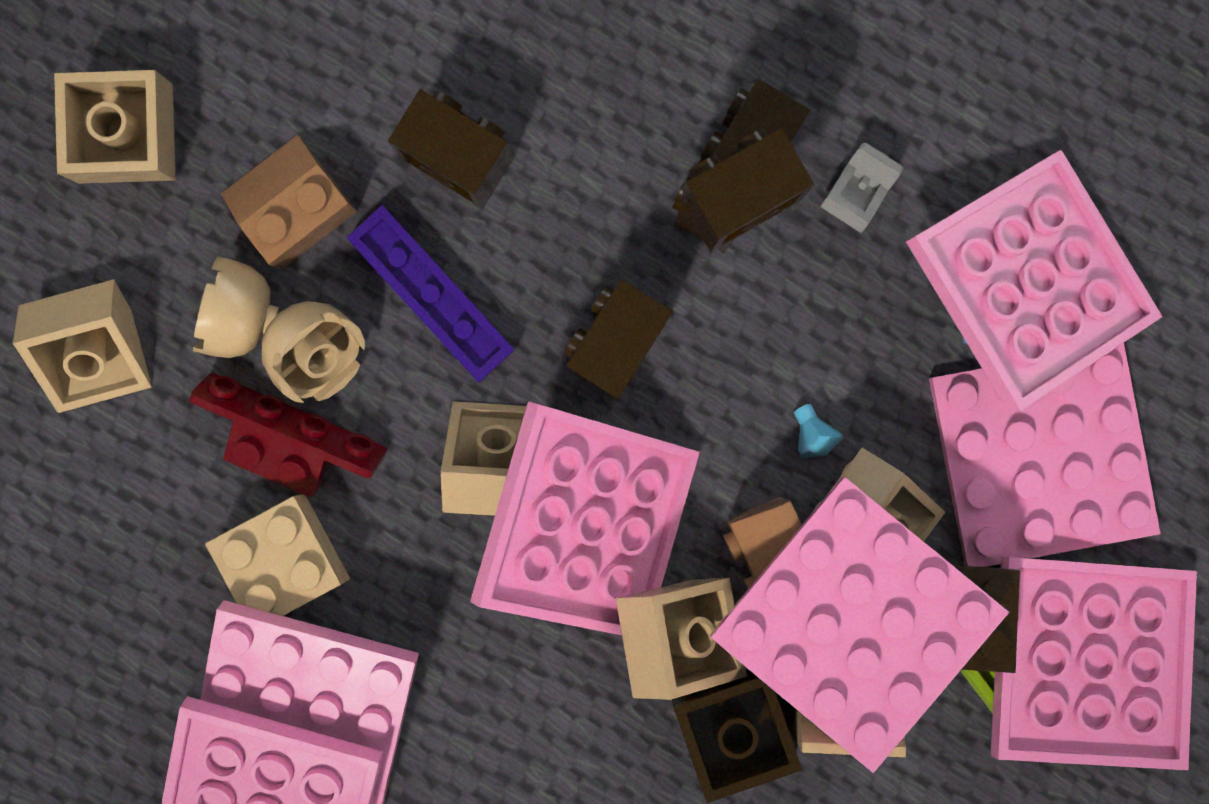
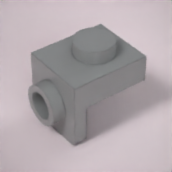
[820,143,903,233]

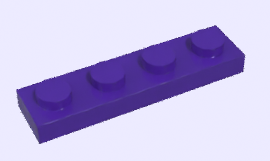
[346,205,516,383]

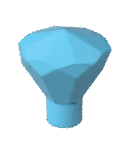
[794,404,843,459]

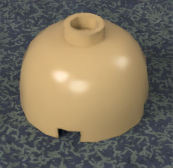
[193,256,279,358]
[261,301,365,403]

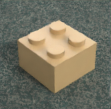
[54,70,176,184]
[205,494,350,616]
[616,577,747,700]

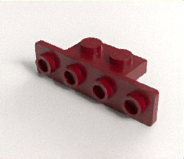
[189,373,387,498]

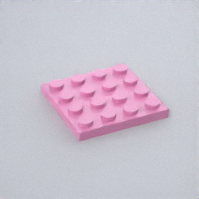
[906,150,1163,415]
[929,343,1161,567]
[470,402,700,635]
[711,476,1009,773]
[991,556,1197,770]
[201,600,419,804]
[162,696,383,804]

